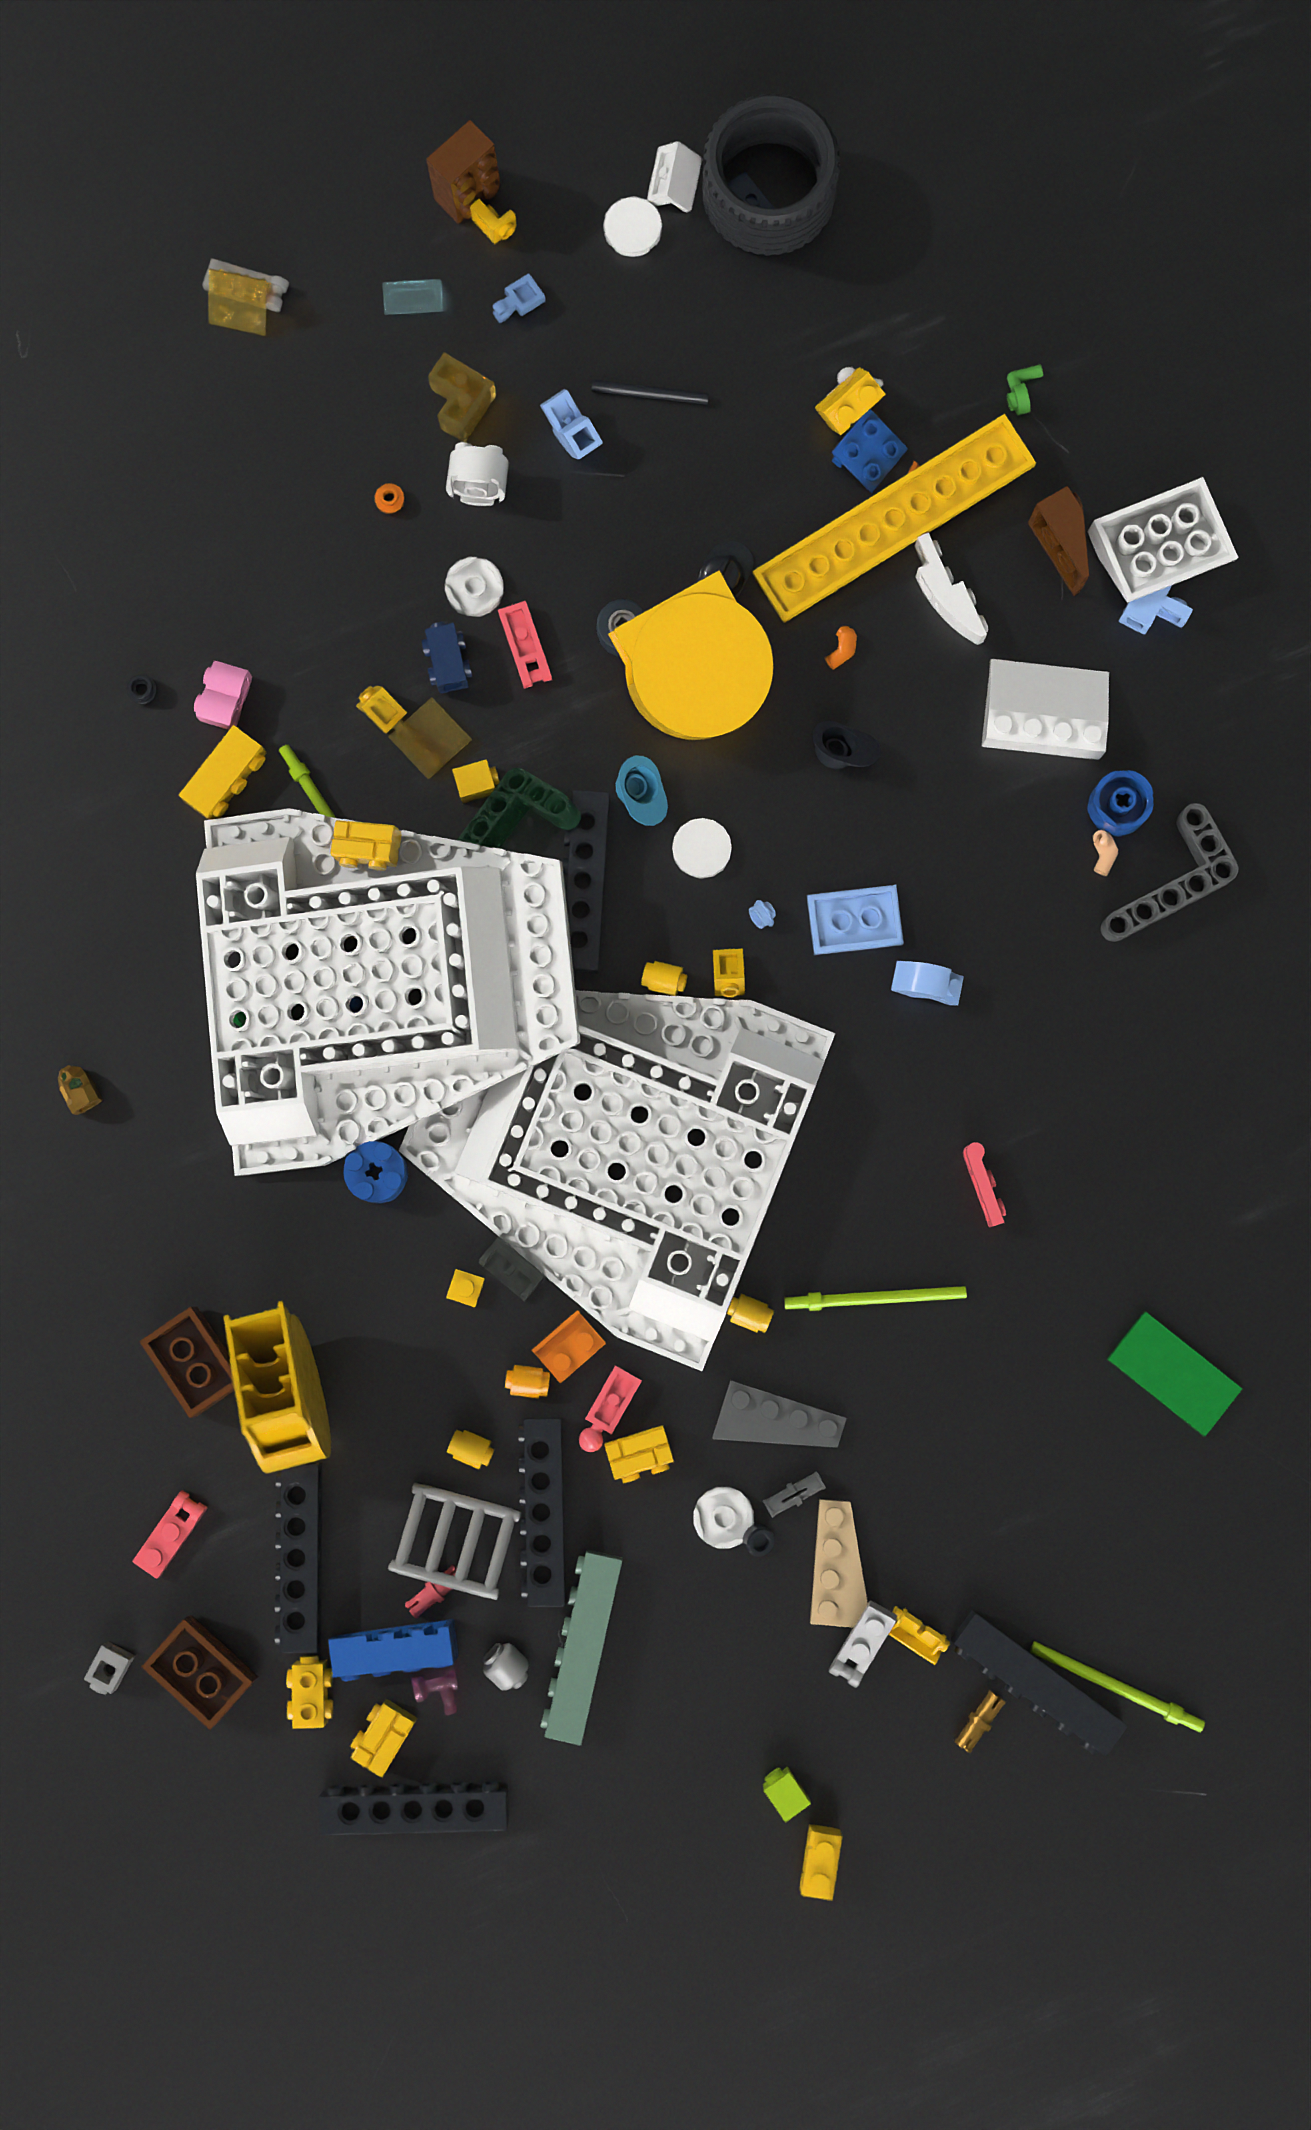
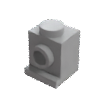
[84,1642,135,1694]

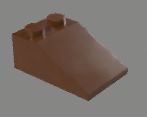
[1028,486,1089,596]

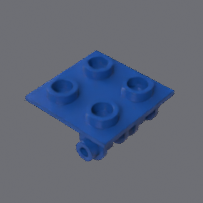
[831,409,908,493]

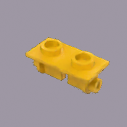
[889,1606,950,1665]

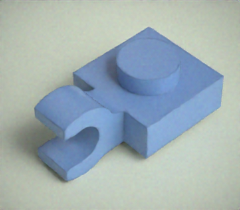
[493,274,545,323]

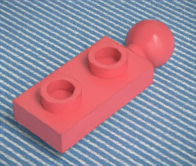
[579,1365,642,1452]

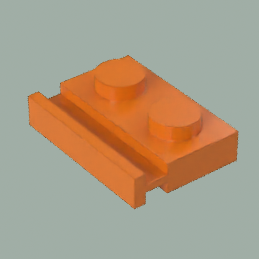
[532,1310,606,1384]

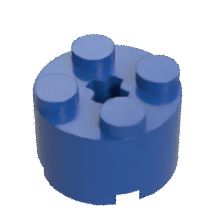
[1087,770,1154,837]
[344,1141,408,1203]

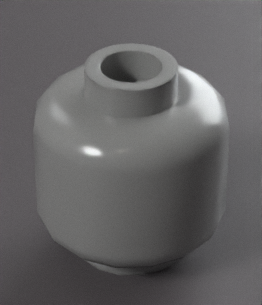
[483,1643,529,1690]

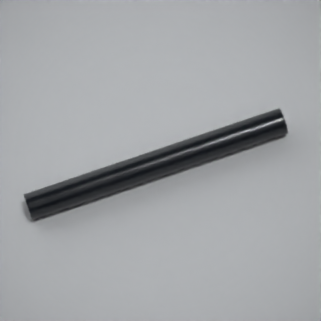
[592,380,709,405]

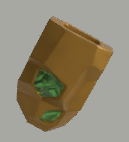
[58,1066,103,1115]

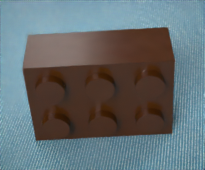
[426,120,500,224]
[139,1307,235,1418]
[142,1615,259,1730]

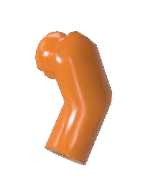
[825,626,857,670]

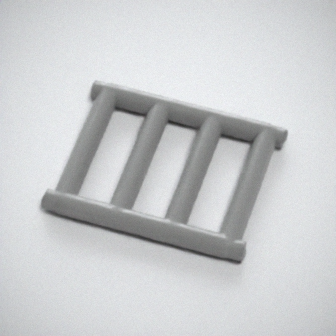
[388,1483,522,1600]

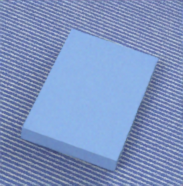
[807,885,904,955]

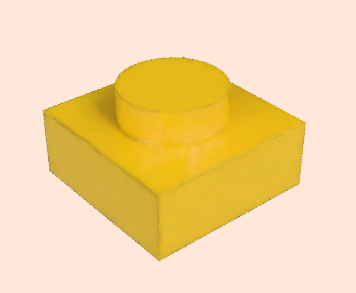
[446,1269,485,1307]

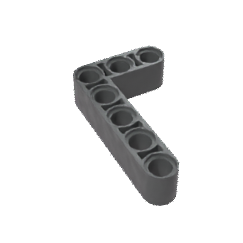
[1101,803,1238,942]

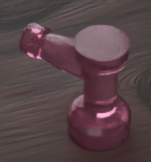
[412,1670,458,1715]

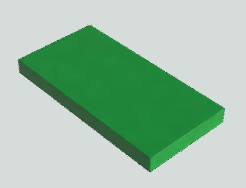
[1107,1312,1242,1437]

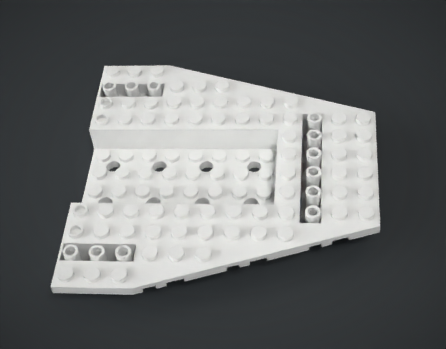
[196,808,581,1176]
[399,990,835,1371]

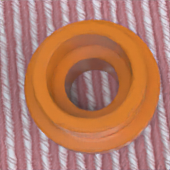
[375,484,404,513]

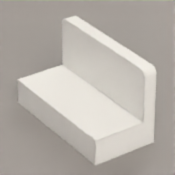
[647,141,702,212]

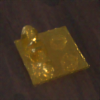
[209,269,272,335]
[389,697,472,780]

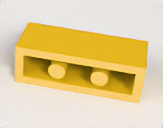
[179,725,266,820]

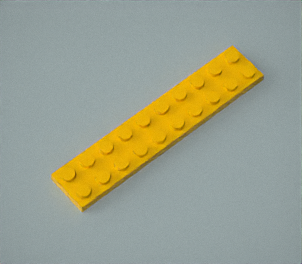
[753,414,1036,623]

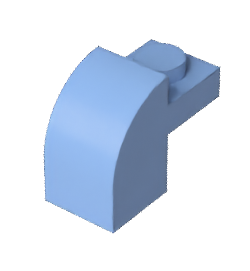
[540,389,603,459]
[1118,585,1193,635]
[891,961,964,1006]

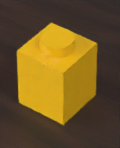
[452,759,500,804]

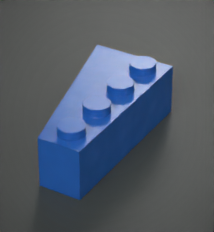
[328,1619,459,1681]

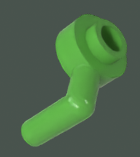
[1007,365,1043,415]

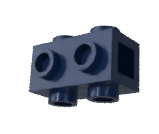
[422,621,472,693]

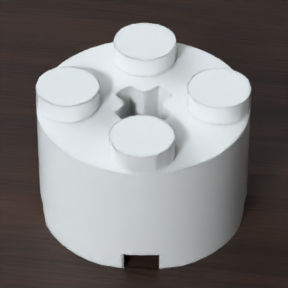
[446,442,509,506]

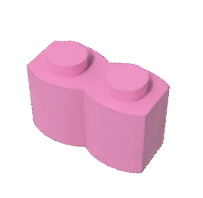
[194,661,252,730]

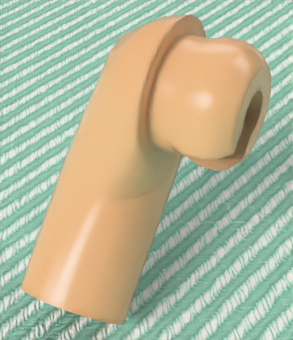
[1093,830,1118,876]

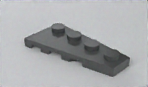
[712,1380,847,1448]

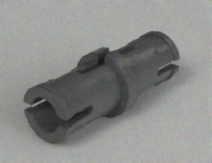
[763,1471,826,1518]

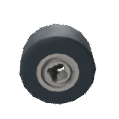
[596,599,646,657]

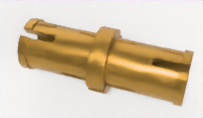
[954,1690,1006,1754]

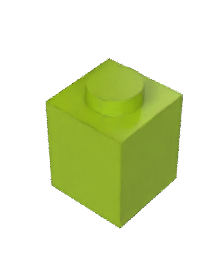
[763,1767,811,1822]

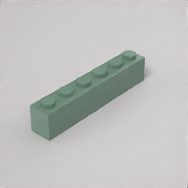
[541,1549,623,1746]

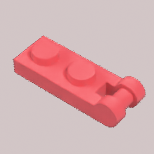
[498,601,552,689]
[963,1142,1006,1227]
[132,1490,208,1579]

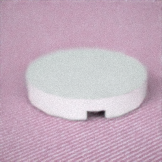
[604,197,662,257]
[445,557,504,616]
[672,818,732,879]
[694,1487,754,1548]

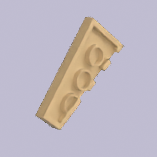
[810,1499,868,1628]

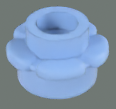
[749,900,776,929]

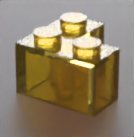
[428,352,496,443]

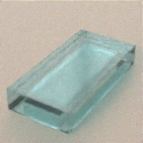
[383,279,443,315]

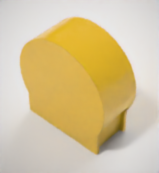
[608,570,773,740]
[224,1301,331,1473]

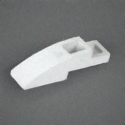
[915,533,988,645]

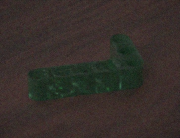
[457,768,581,849]

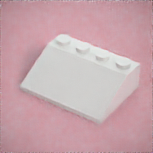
[1088,477,1238,603]
[982,659,1109,760]

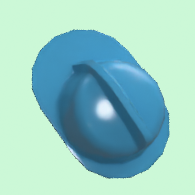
[616,756,668,826]

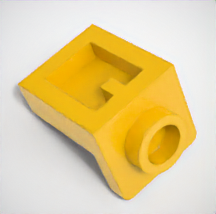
[470,199,516,244]
[356,685,407,733]
[713,949,745,997]

